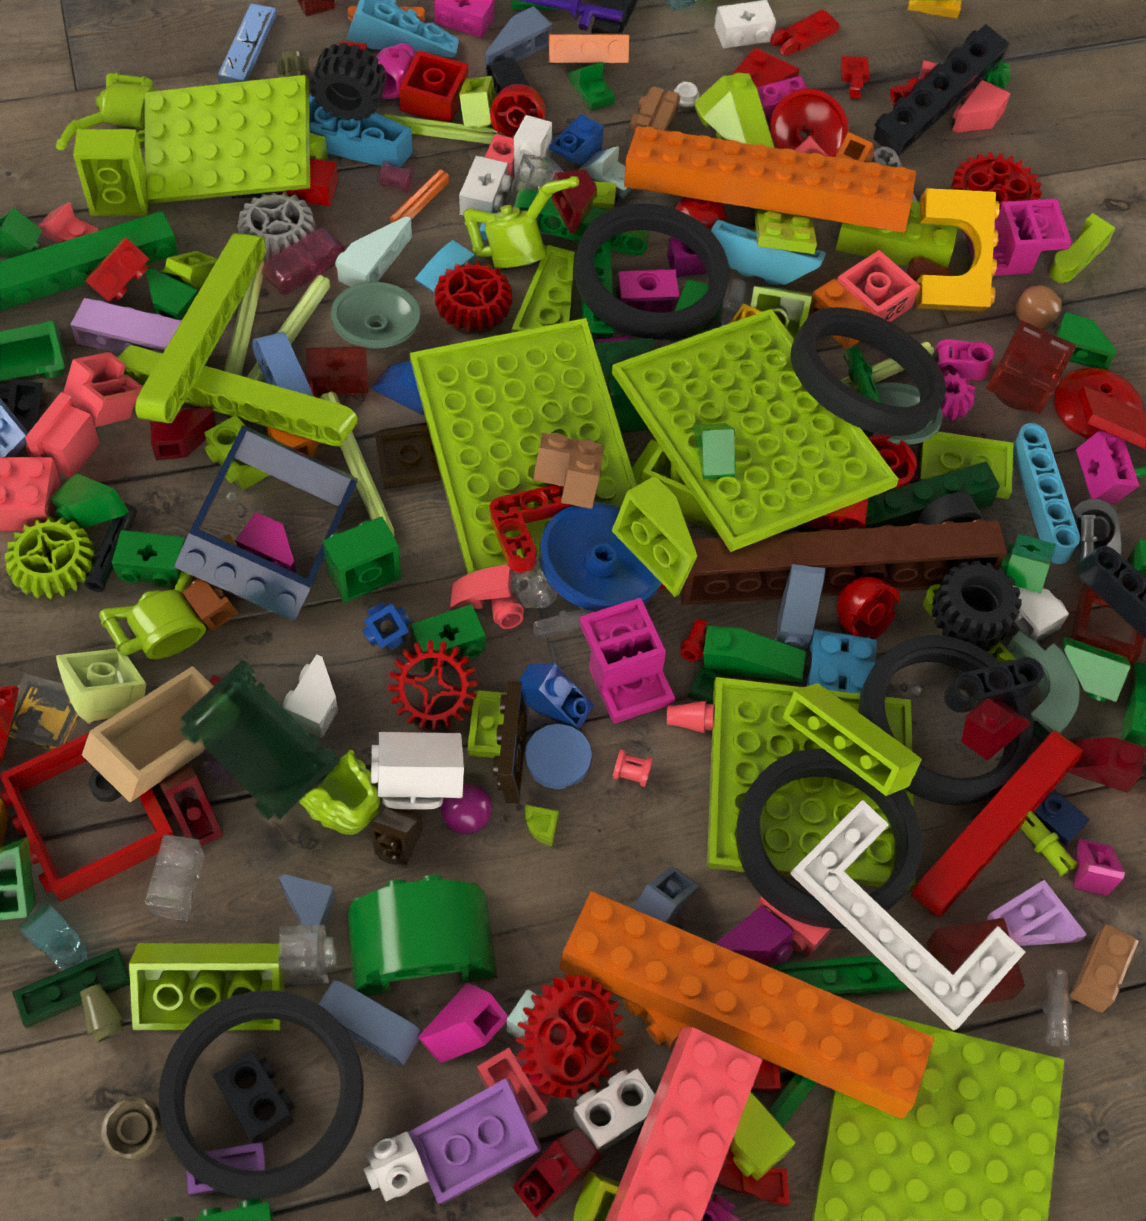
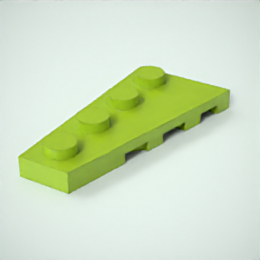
[512,245,575,332]

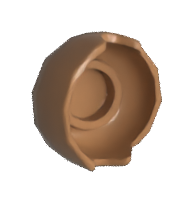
[1015,285,1062,329]

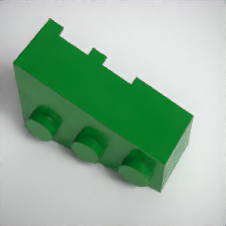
[0,836,36,920]

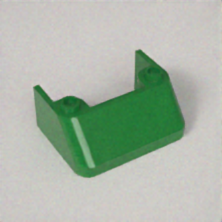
[0,320,68,381]

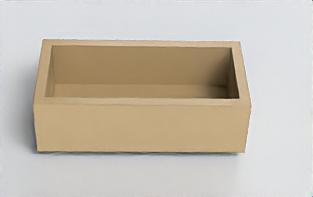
[82,666,239,802]

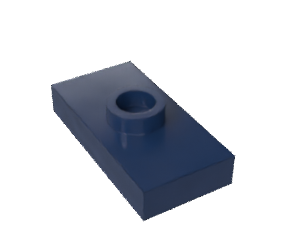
[1034,789,1090,845]

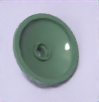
[331,282,420,349]
[862,383,943,445]

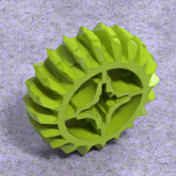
[5,516,94,600]

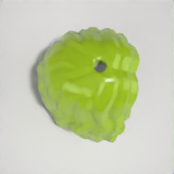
[299,750,381,835]

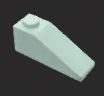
[335,216,412,287]

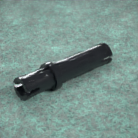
[84,503,137,592]

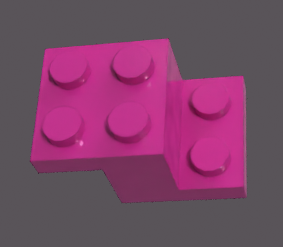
[965,199,1072,276]
[579,597,675,724]

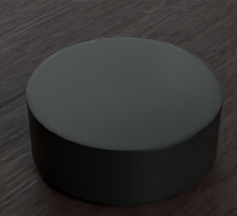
[89,770,122,802]

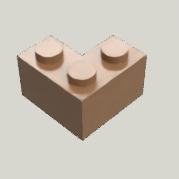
[533,433,604,509]

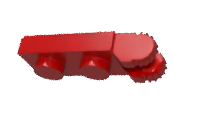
[770,9,840,56]

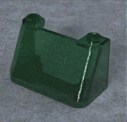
[179,660,341,820]

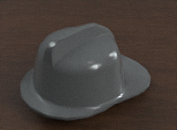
[1072,499,1122,564]

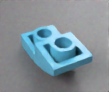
[415,240,476,294]

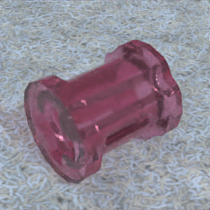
[379,161,413,192]

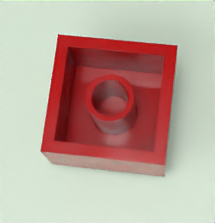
[399,50,469,122]

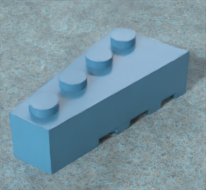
[309,95,413,170]

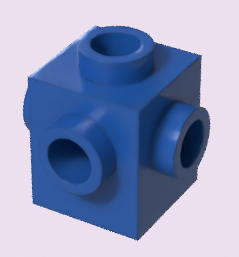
[362,602,412,651]

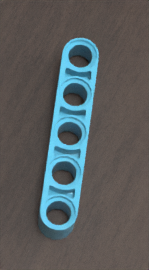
[1013,423,1080,564]

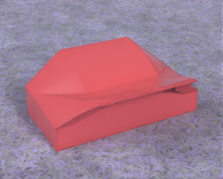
[477,1048,552,1125]

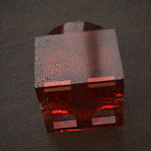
[986,320,1076,414]

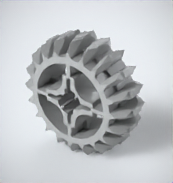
[237,191,316,261]

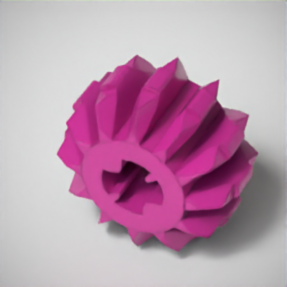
[940,370,975,421]

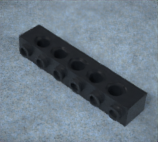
[873,24,1010,157]

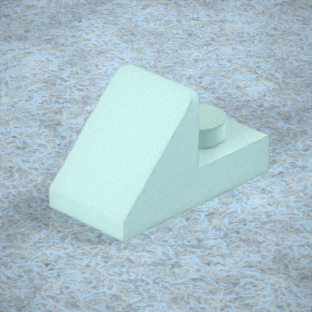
[579,146,633,198]

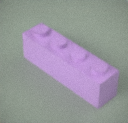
[70,298,182,354]

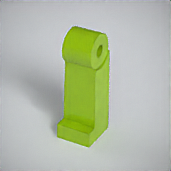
[1049,213,1115,283]

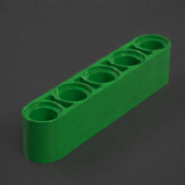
[514,189,649,256]

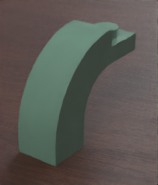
[1006,631,1080,743]

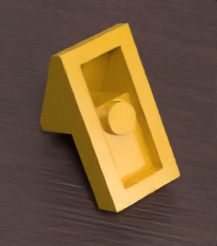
[908,0,962,19]

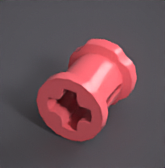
[613,749,653,787]

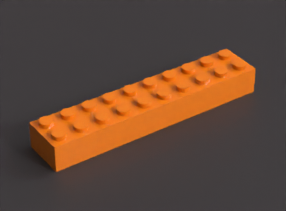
[624,126,916,233]
[559,891,935,1120]

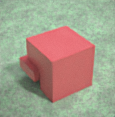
[63,352,143,427]
[25,392,100,478]

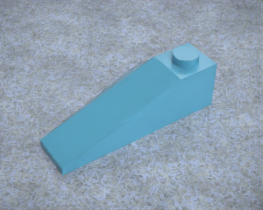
[347,0,459,58]

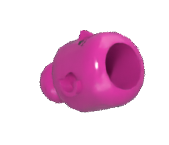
[376,43,416,99]

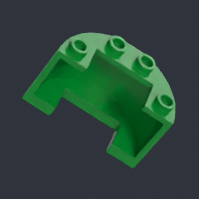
[346,874,498,996]

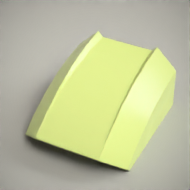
[56,649,146,724]

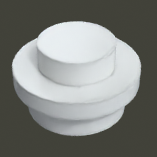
[674,82,700,107]

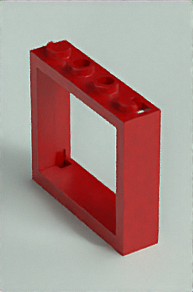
[0,733,178,902]

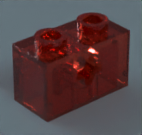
[306,347,368,396]

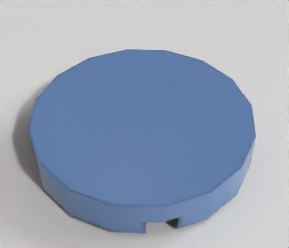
[525,724,592,790]

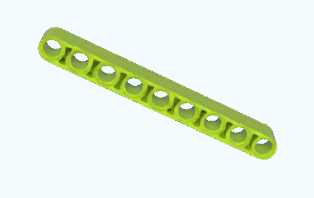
[135,233,266,423]
[118,345,358,447]

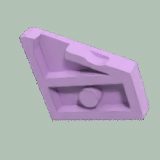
[987,880,1087,946]

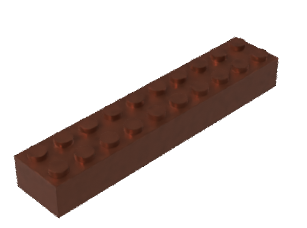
[680,519,1007,605]

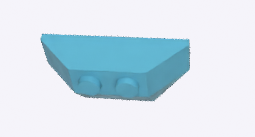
[711,220,826,285]

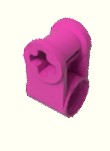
[936,339,994,381]

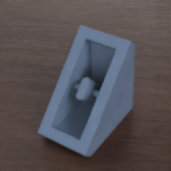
[278,874,335,949]

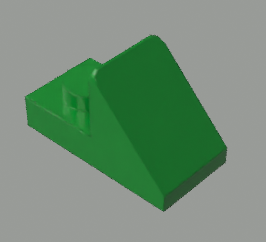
[567,62,615,111]

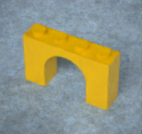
[915,188,999,312]

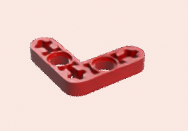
[489,485,573,573]

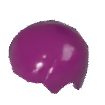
[441,782,493,835]

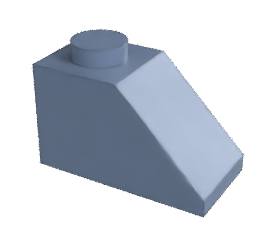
[632,866,700,925]

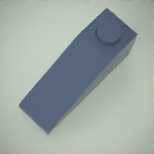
[485,6,552,75]
[776,564,825,650]

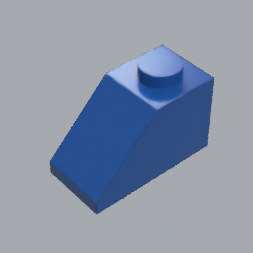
[372,361,424,415]

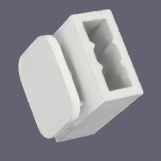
[371,732,464,810]

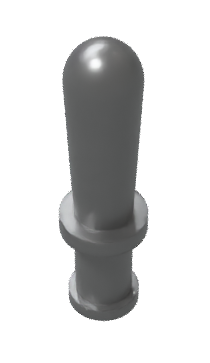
[1079,515,1097,585]

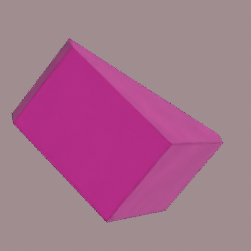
[1073,839,1125,896]

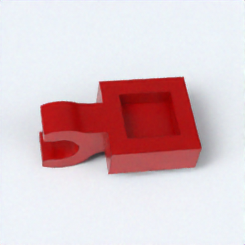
[840,56,870,100]

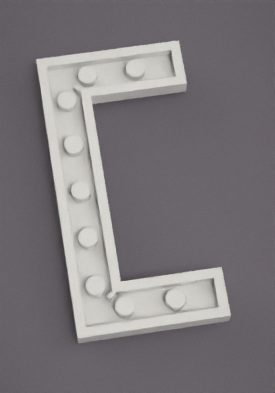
[790,800,1025,1031]

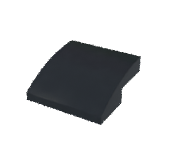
[0,378,43,432]

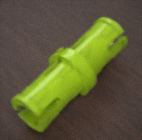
[1020,811,1079,877]

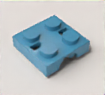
[807,629,877,694]

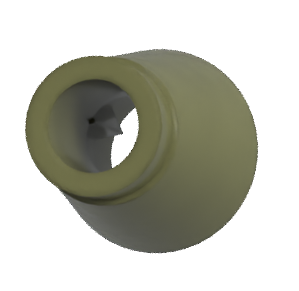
[80,984,124,1043]

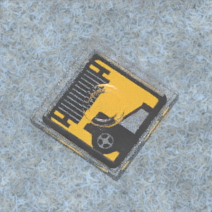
[8,674,80,750]

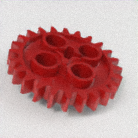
[951,152,1042,221]
[516,974,624,1099]

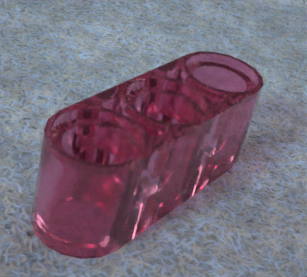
[262,228,346,295]

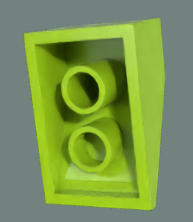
[612,476,697,597]

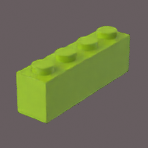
[783,683,922,796]

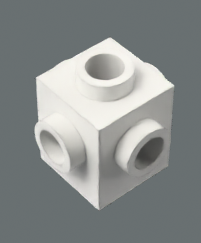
[364,1131,428,1201]

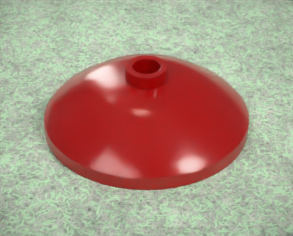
[769,89,849,158]
[1054,367,1143,439]

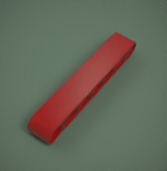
[911,730,1084,918]

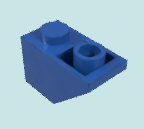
[549,114,603,165]
[518,663,594,731]

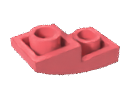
[450,564,513,611]

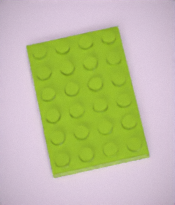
[145,75,310,204]

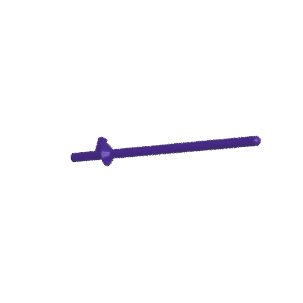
[518,0,623,31]

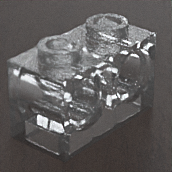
[145,834,205,921]

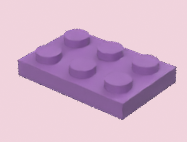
[408,1078,542,1204]

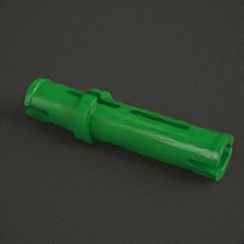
[843,346,884,404]

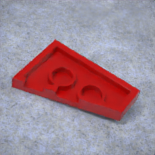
[731,47,800,88]

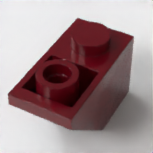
[150,407,216,460]
[512,1127,603,1218]

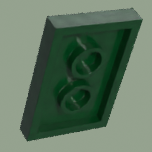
[594,338,655,433]

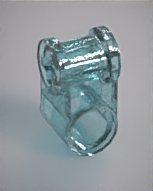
[18,902,88,970]

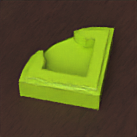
[525,805,559,847]

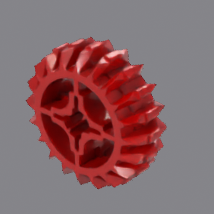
[434,260,513,333]
[387,640,478,731]

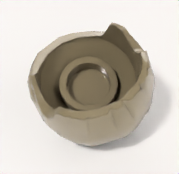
[101,1096,165,1160]

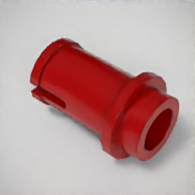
[680,620,712,662]

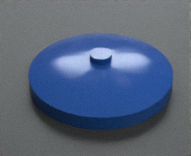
[539,503,661,612]

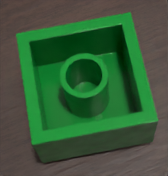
[323,516,401,604]

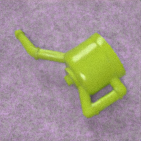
[56,72,157,150]
[464,176,579,268]
[99,571,206,660]

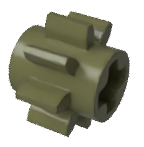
[276,50,310,77]

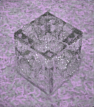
[512,558,557,608]

